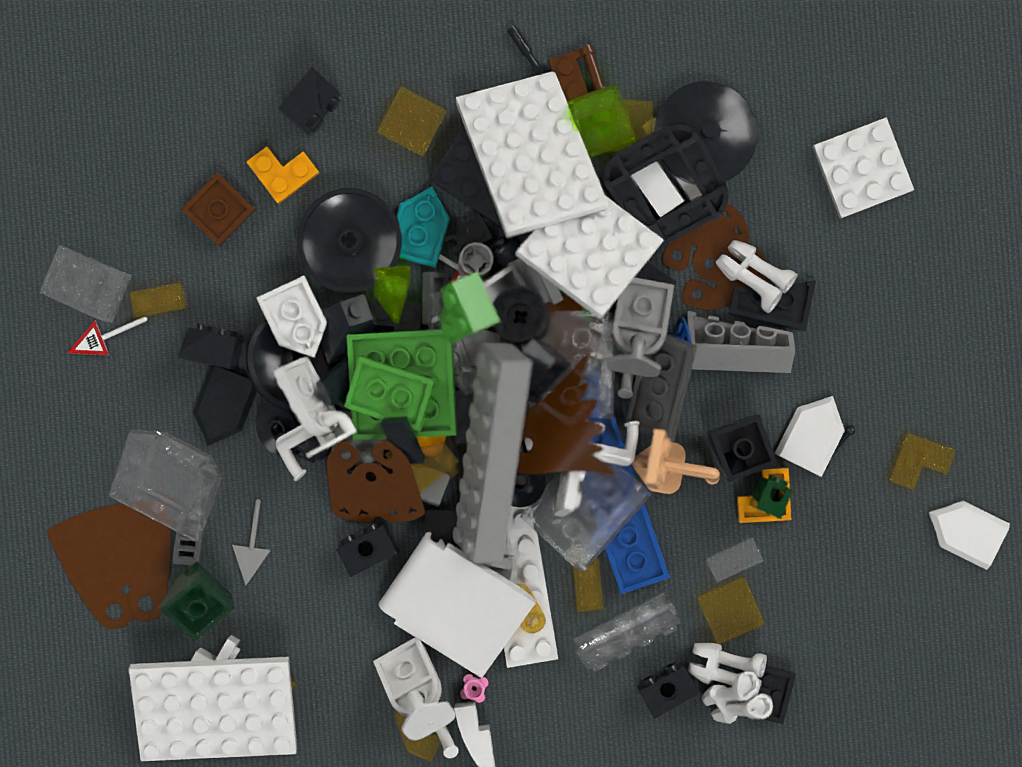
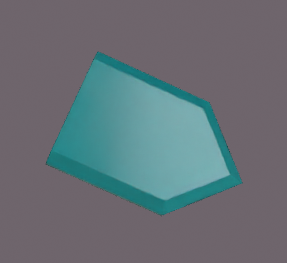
[396,186,450,268]

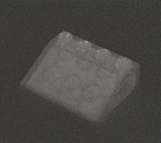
[529,311,615,419]
[520,440,652,573]
[572,592,681,671]

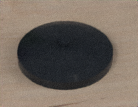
[653,81,758,185]
[297,188,402,293]
[246,319,341,412]

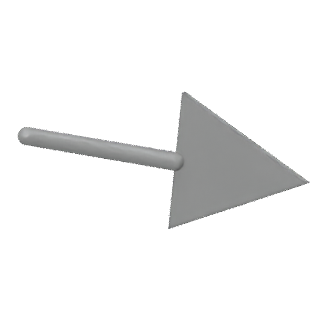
[232,499,271,585]

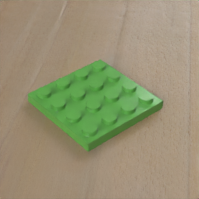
[347,330,457,440]

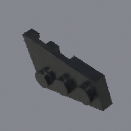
[728,280,816,332]

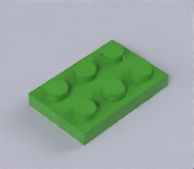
[344,356,436,431]

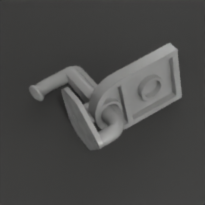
[606,278,674,399]

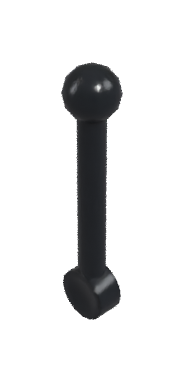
[825,425,855,470]

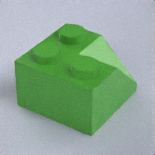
[439,272,500,344]

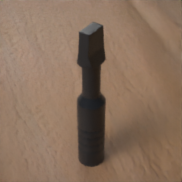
[507,25,545,76]

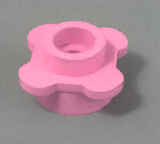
[460,674,488,703]

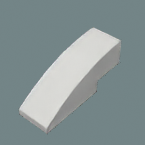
[454,701,495,767]

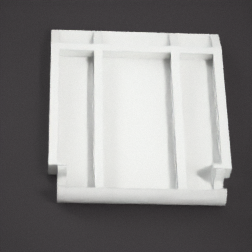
[379,532,536,678]

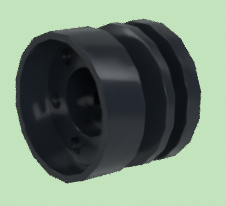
[493,286,550,348]

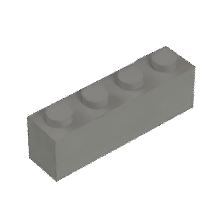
[686,311,795,373]

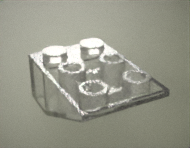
[39,245,132,323]

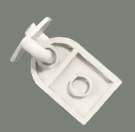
[273,356,357,481]
[553,420,640,517]
[373,637,459,758]

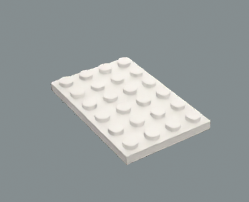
[456,71,608,237]
[129,657,297,761]

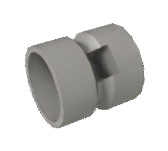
[457,242,493,281]

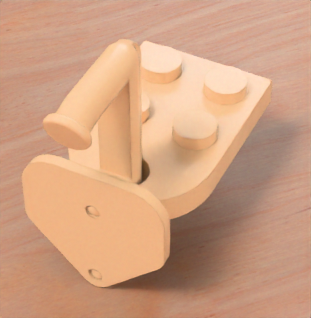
[632,429,720,494]

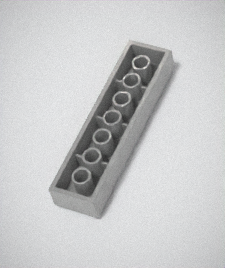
[453,343,532,563]

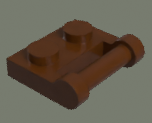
[549,44,610,109]

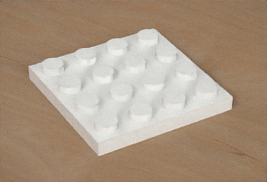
[516,196,663,319]

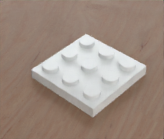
[812,117,914,219]

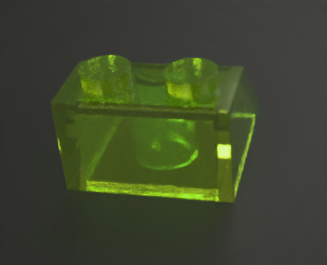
[568,84,636,158]

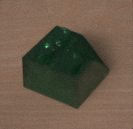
[159,562,235,642]

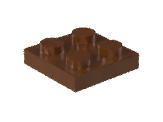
[181,172,256,247]

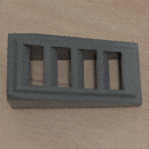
[172,510,206,566]

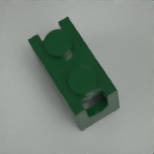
[749,475,793,519]

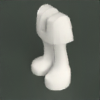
[716,240,797,313]
[687,643,767,701]
[701,671,773,724]

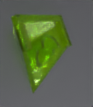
[374,266,411,324]

